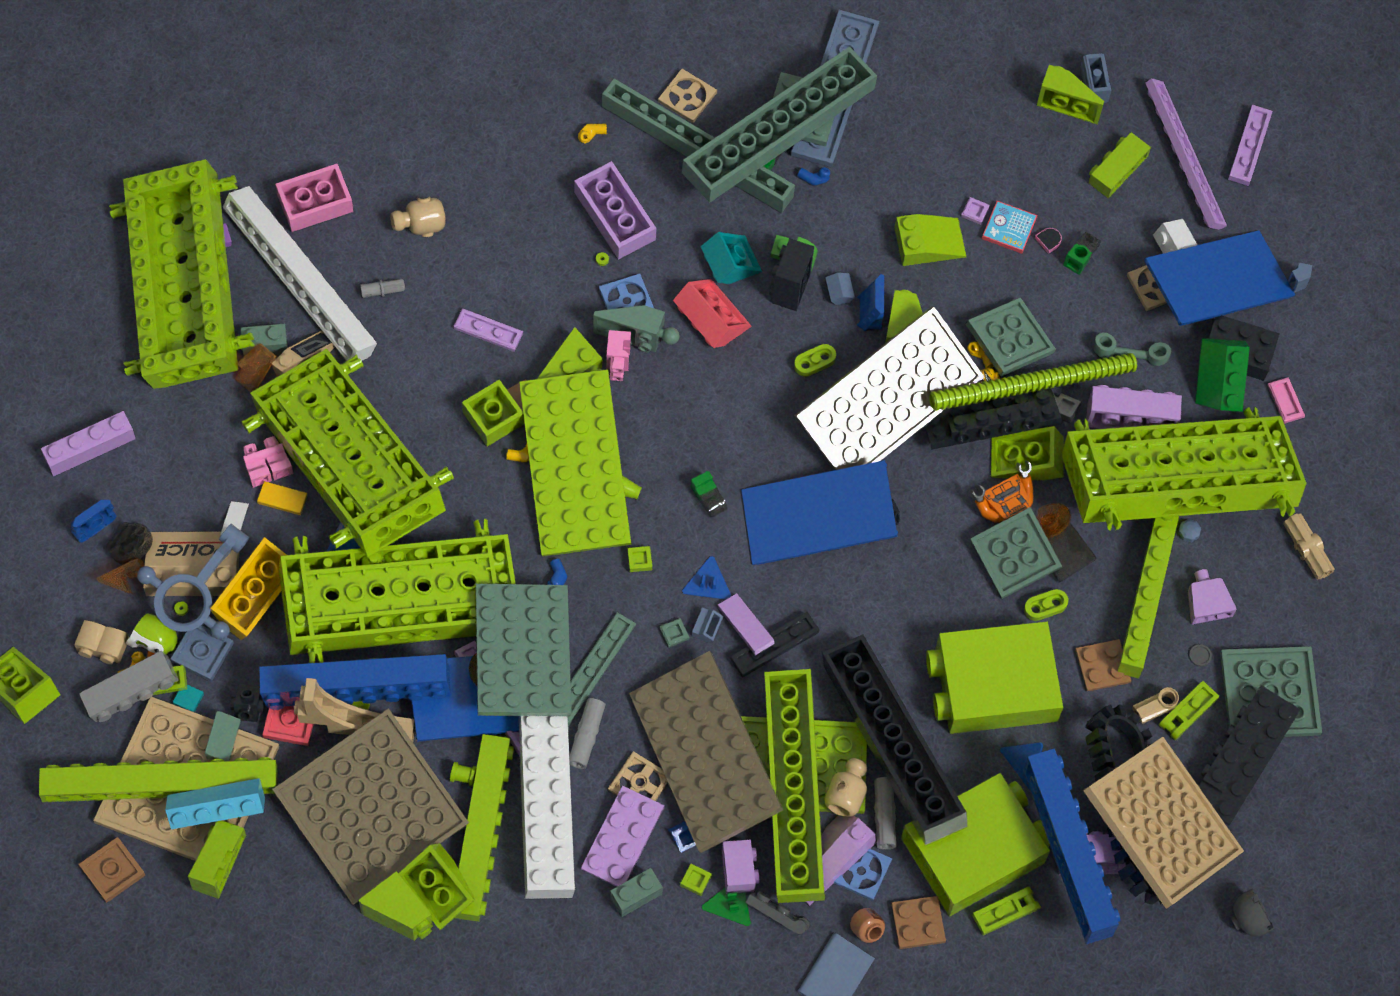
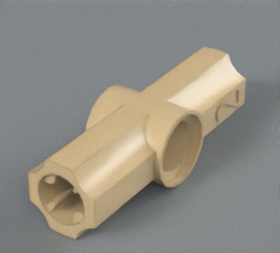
[1283,513,1335,580]

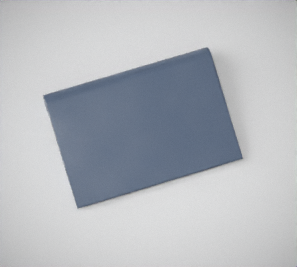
[797,933,875,996]

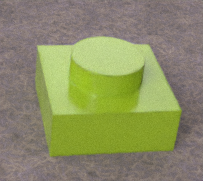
[627,546,652,572]
[680,864,712,896]

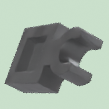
[1054,393,1081,423]

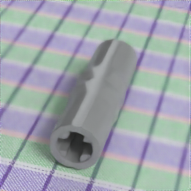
[569,698,606,769]
[874,777,896,849]

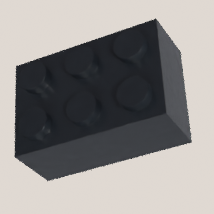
[770,238,815,312]
[1208,315,1280,381]

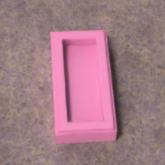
[1267,377,1305,424]

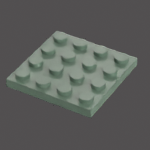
[1220,646,1322,737]

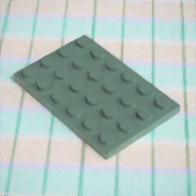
[475,584,571,716]

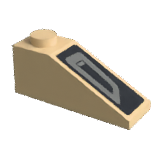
[271,331,335,377]

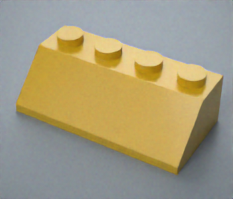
[210,537,287,640]

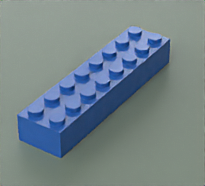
[260,654,451,710]
[1023,748,1120,944]

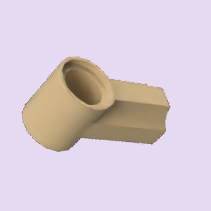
[1132,687,1179,725]

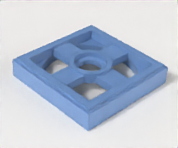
[599,274,654,310]
[834,849,892,901]

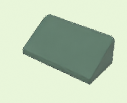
[205,711,241,762]

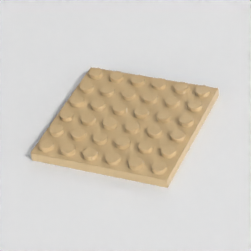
[93,697,279,861]
[1083,737,1244,909]

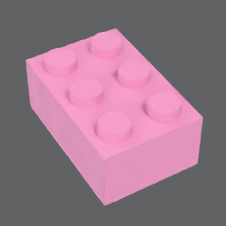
[276,164,353,232]

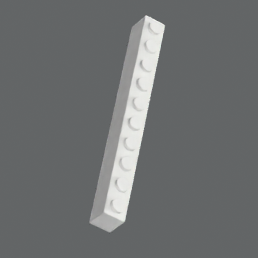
[223,186,377,361]

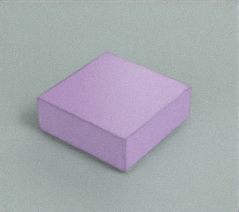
[961,197,990,225]

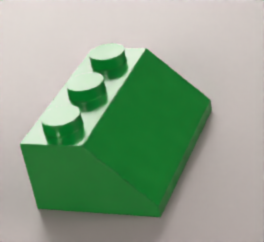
[1195,338,1250,412]

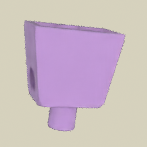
[1188,569,1236,624]

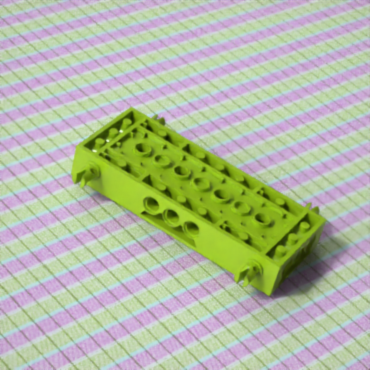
[109,159,255,389]
[241,349,454,557]
[1062,407,1306,531]
[279,519,516,663]

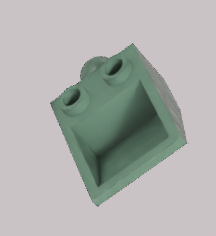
[593,305,680,353]

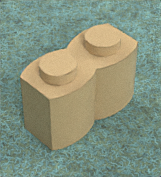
[74,620,129,664]

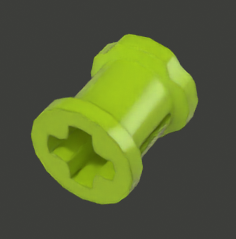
[450,762,477,787]

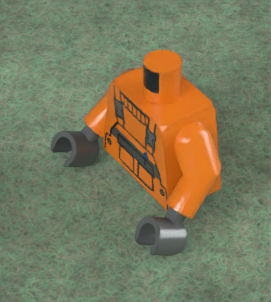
[968,460,1033,523]

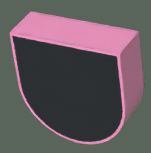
[1035,228,1062,254]

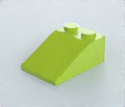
[1037,65,1104,125]
[895,214,966,266]
[991,426,1064,480]
[0,647,60,724]
[398,843,475,930]

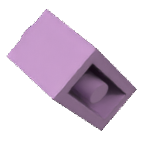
[722,840,759,894]

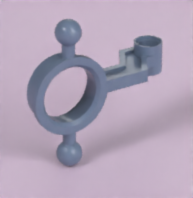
[137,524,249,639]

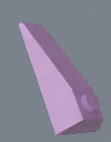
[806,815,876,906]

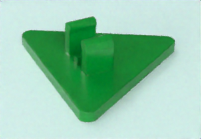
[702,888,751,926]

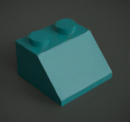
[700,232,762,284]

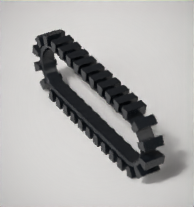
[1085,704,1162,905]

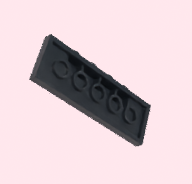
[924,388,1062,450]
[1199,685,1301,826]

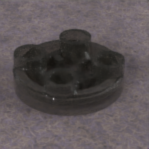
[106,522,153,564]

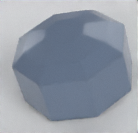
[1178,519,1201,542]

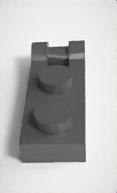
[746,891,810,934]

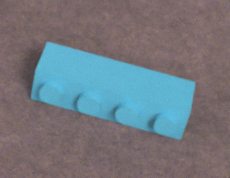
[165,778,265,830]

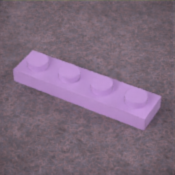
[1228,105,1273,186]

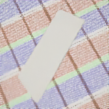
[221,501,249,535]

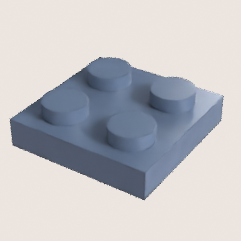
[170,625,234,682]

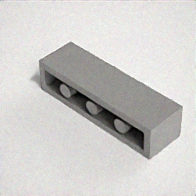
[79,650,179,722]

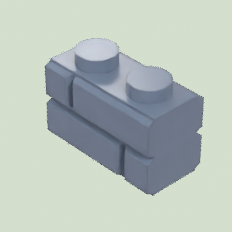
[1080,53,1111,103]

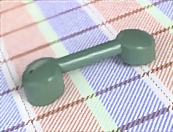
[1093,333,1171,366]

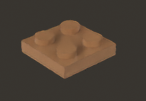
[1075,639,1131,692]
[79,837,145,903]
[891,896,946,949]

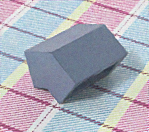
[1288,263,1312,293]
[825,273,855,305]
[692,607,723,642]

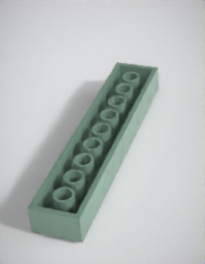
[682,46,877,203]

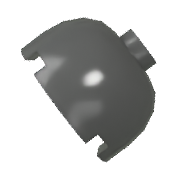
[1231,888,1275,936]

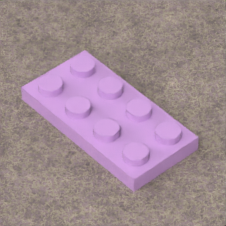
[581,785,664,887]

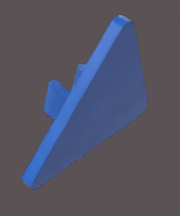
[682,556,731,599]
[1000,742,1043,789]

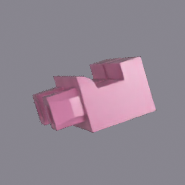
[606,330,631,381]
[243,436,293,488]

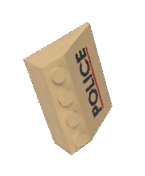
[144,532,239,596]

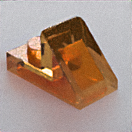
[235,343,276,392]
[97,558,145,594]

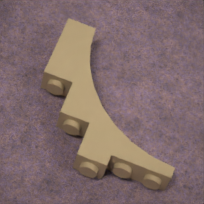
[294,678,415,742]

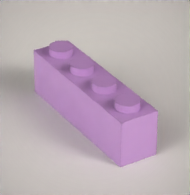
[41,411,135,476]

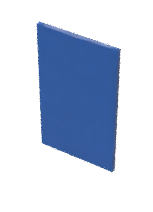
[1144,230,1295,326]
[741,460,898,565]
[411,656,519,742]

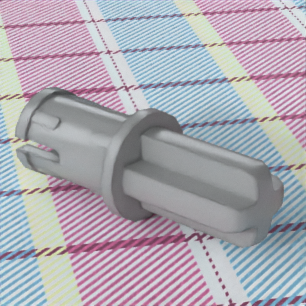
[360,279,405,298]

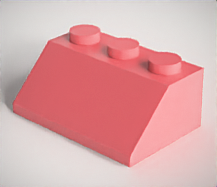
[673,279,752,348]

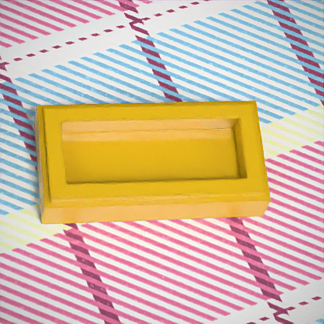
[257,481,307,515]

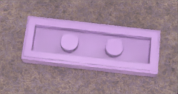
[454,308,523,352]
[718,593,774,655]

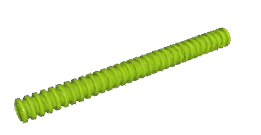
[929,353,1137,411]

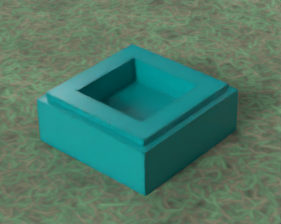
[172,685,204,712]

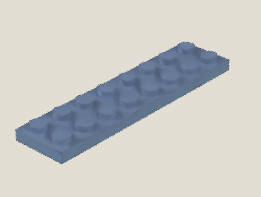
[791,10,879,167]

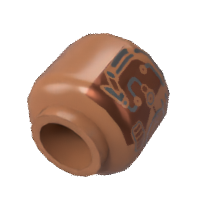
[850,908,885,943]

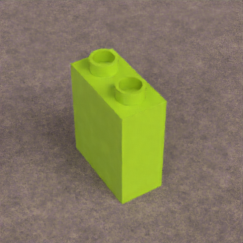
[926,621,1063,734]
[901,773,1050,917]

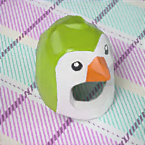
[126,613,177,658]

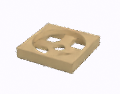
[658,69,717,123]
[1127,265,1167,311]
[608,751,668,801]

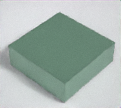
[659,618,690,648]

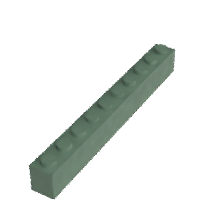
[602,79,795,213]

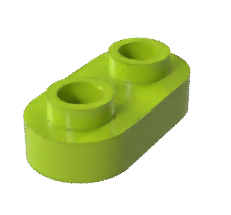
[794,344,836,377]
[1024,589,1068,621]

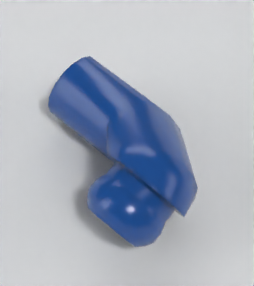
[797,167,831,186]
[547,559,567,585]

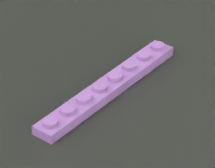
[1146,78,1227,230]

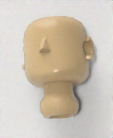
[390,197,445,237]
[824,758,867,817]

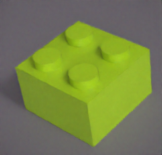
[462,380,524,447]

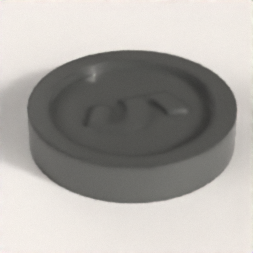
[1189,644,1212,666]

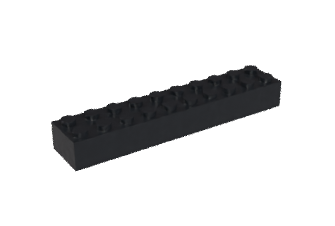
[822,635,967,845]

